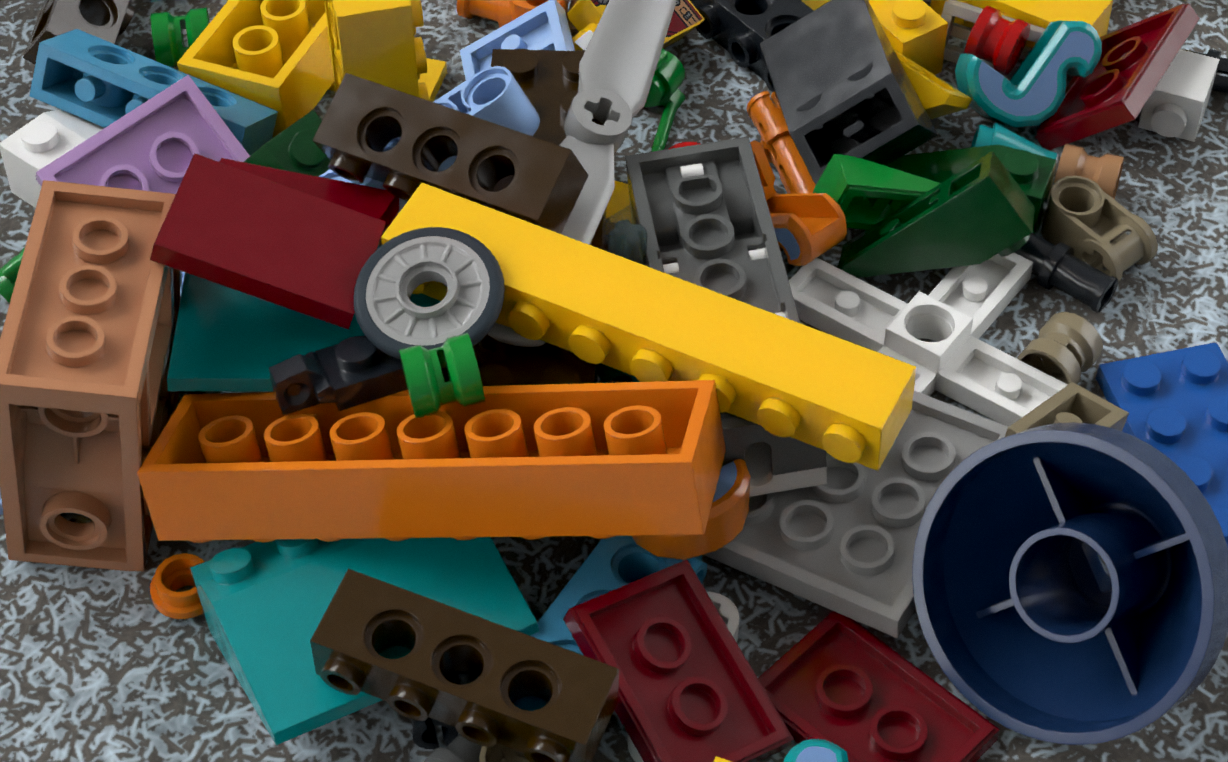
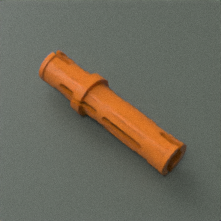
[746,91,816,194]

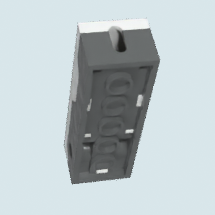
[625,137,827,497]

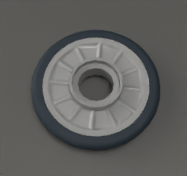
[354,227,505,359]

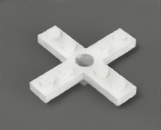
[789,253,1068,427]

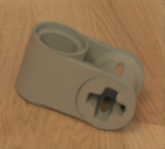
[1041,176,1158,283]

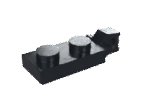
[269,335,448,415]

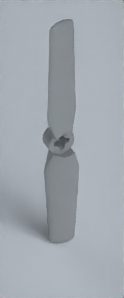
[488,0,677,347]

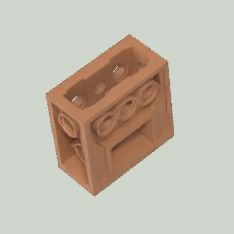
[0,180,182,571]

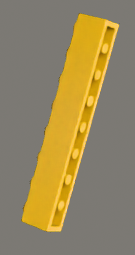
[381,183,916,471]

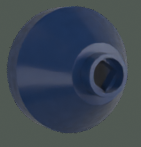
[912,422,1228,745]

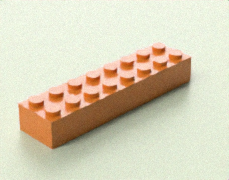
[137,380,726,543]

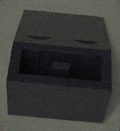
[760,0,938,185]

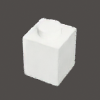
[1138,49,1219,142]

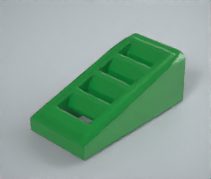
[813,154,941,230]

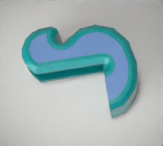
[955,20,1102,127]

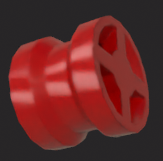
[964,5,1031,76]

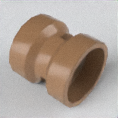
[1054,144,1124,199]

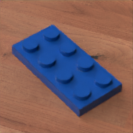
[1096,342,1228,547]

